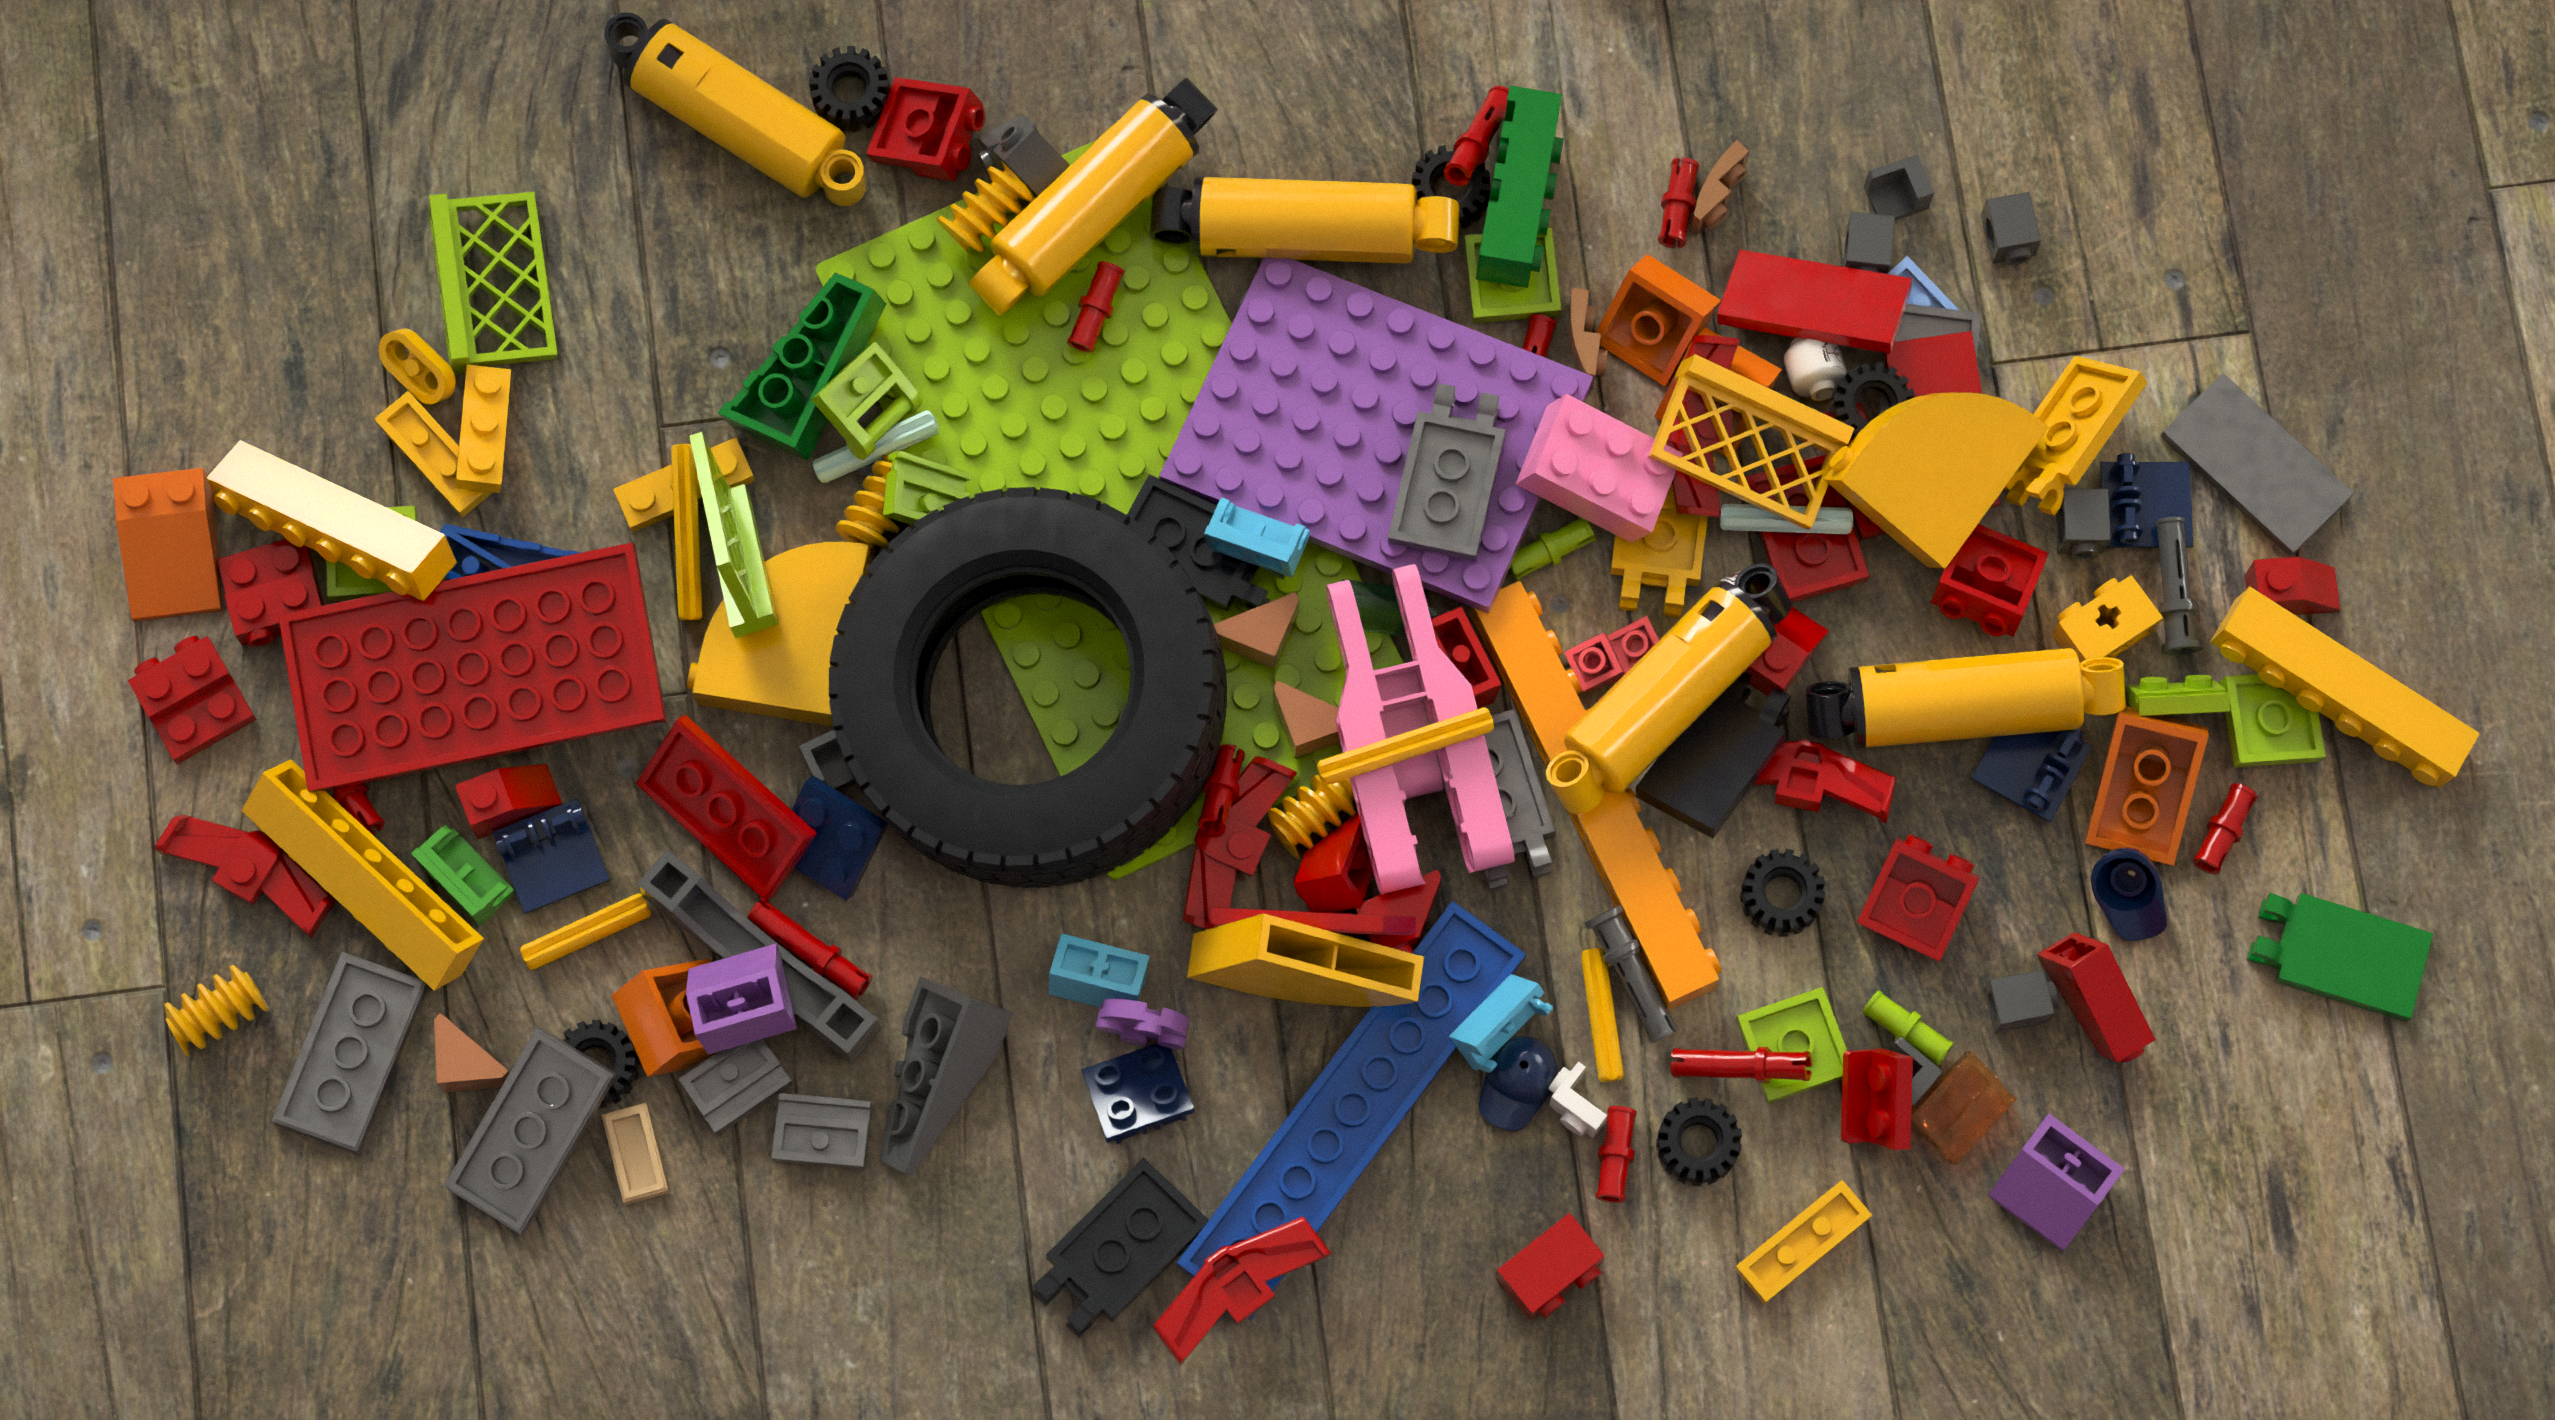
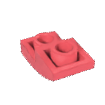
[1564,616,1660,693]

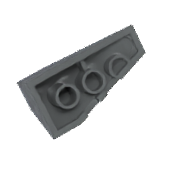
[880,977,1013,1175]

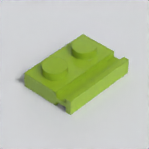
[883,450,971,526]
[2127,675,2230,716]

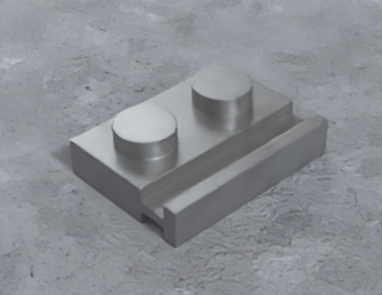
[678,1039,793,1136]
[771,1093,872,1170]

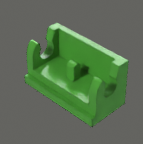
[411,825,516,927]

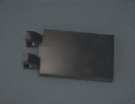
[1127,474,1286,612]
[1635,671,1791,839]
[1033,1158,1209,1338]

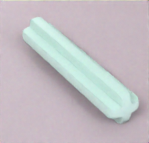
[813,411,939,483]
[1720,504,1853,534]

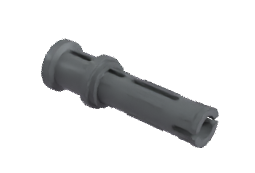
[2155,516,2203,655]
[1584,904,1678,1043]

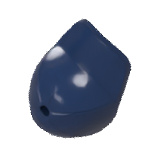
[2091,847,2168,941]
[1479,1036,1558,1132]

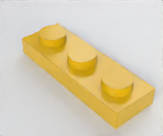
[455,364,511,493]
[374,391,493,518]
[613,437,755,533]
[1735,1180,1872,1305]

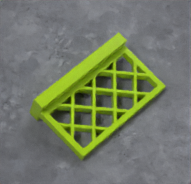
[428,192,557,375]
[689,432,778,638]

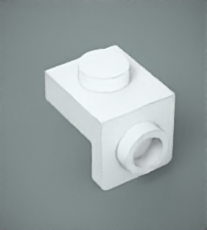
[1548,1062,1607,1139]

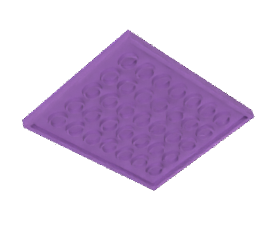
[1159,258,1594,614]

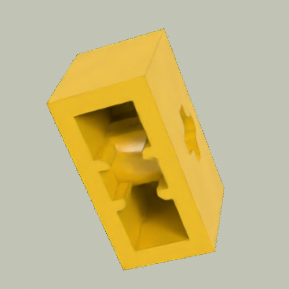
[2052,575,2163,663]

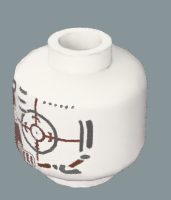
[1784,338,1847,401]

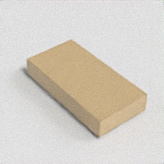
[601,1103,670,1205]

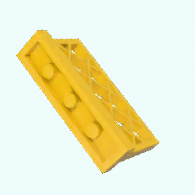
[1648,354,1854,530]

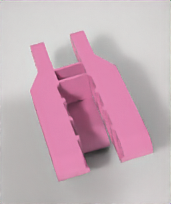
[1326,564,1515,894]

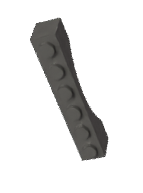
[637,849,881,1064]

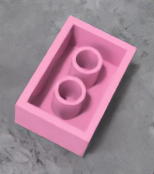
[1515,394,1683,543]

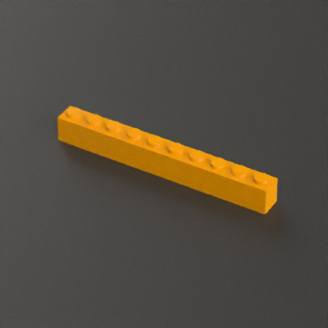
[1470,581,1722,1011]

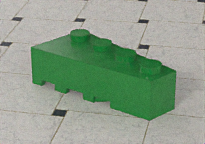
[1476,85,1564,288]
[718,272,886,461]

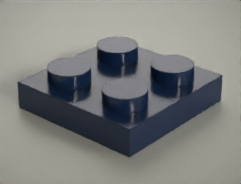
[792,776,889,901]

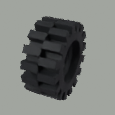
[809,46,890,132]
[1412,145,1491,229]
[1830,362,1915,439]
[1740,849,1826,937]
[563,1020,639,1108]
[1656,1097,1742,1186]

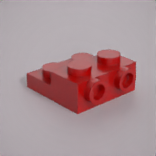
[866,77,986,182]
[1930,524,2049,637]
[217,539,324,647]
[128,636,257,764]
[1856,834,1980,962]

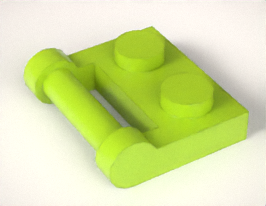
[811,341,923,460]

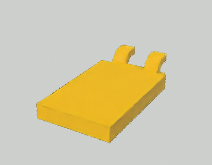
[2004,356,2148,516]
[1610,457,1716,618]

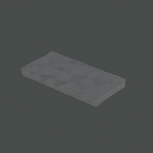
[2160,373,2354,557]
[272,952,428,1154]
[443,1027,618,1234]

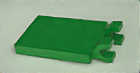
[2247,893,2433,1022]

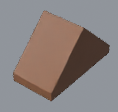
[1214,592,1299,669]
[1273,680,1340,758]
[434,1013,510,1092]

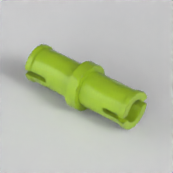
[1509,517,1596,581]
[1862,990,1954,1067]

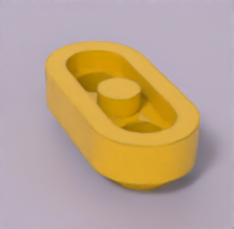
[378,328,456,404]

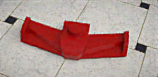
[1664,335,1740,518]
[1753,739,1897,824]
[1182,756,1297,931]
[155,814,336,939]
[1153,1216,1332,1366]

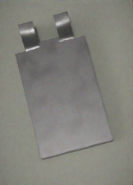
[1388,383,1506,561]
[1435,709,1555,891]

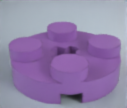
[1096,999,1190,1049]

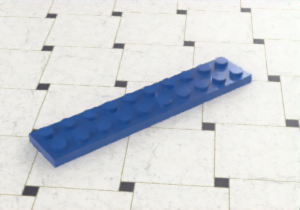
[1177,901,1526,1321]

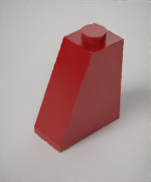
[2036,932,2156,1063]

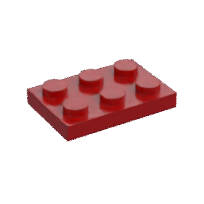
[1745,454,1870,603]

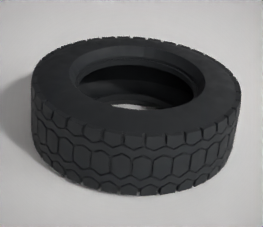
[829,487,1227,888]

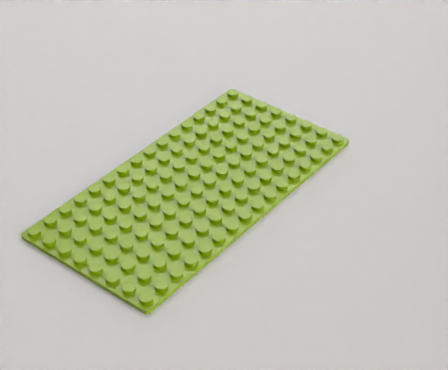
[816,140,1429,881]

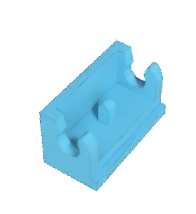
[1204,498,1310,578]
[1048,933,1150,1008]
[1449,974,1553,1073]

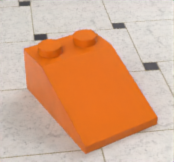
[113,468,223,622]
[2085,706,2209,866]

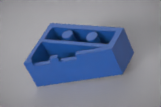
[440,524,581,580]

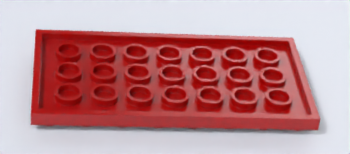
[278,542,667,792]

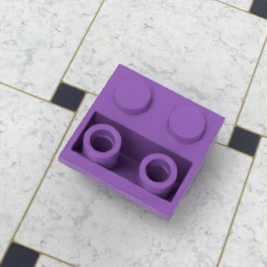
[686,943,797,1054]
[1988,1113,2125,1252]

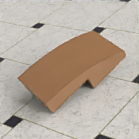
[1690,140,1749,236]
[1568,287,1608,390]

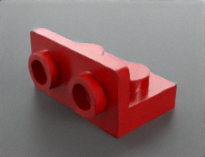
[1841,1048,1913,1150]

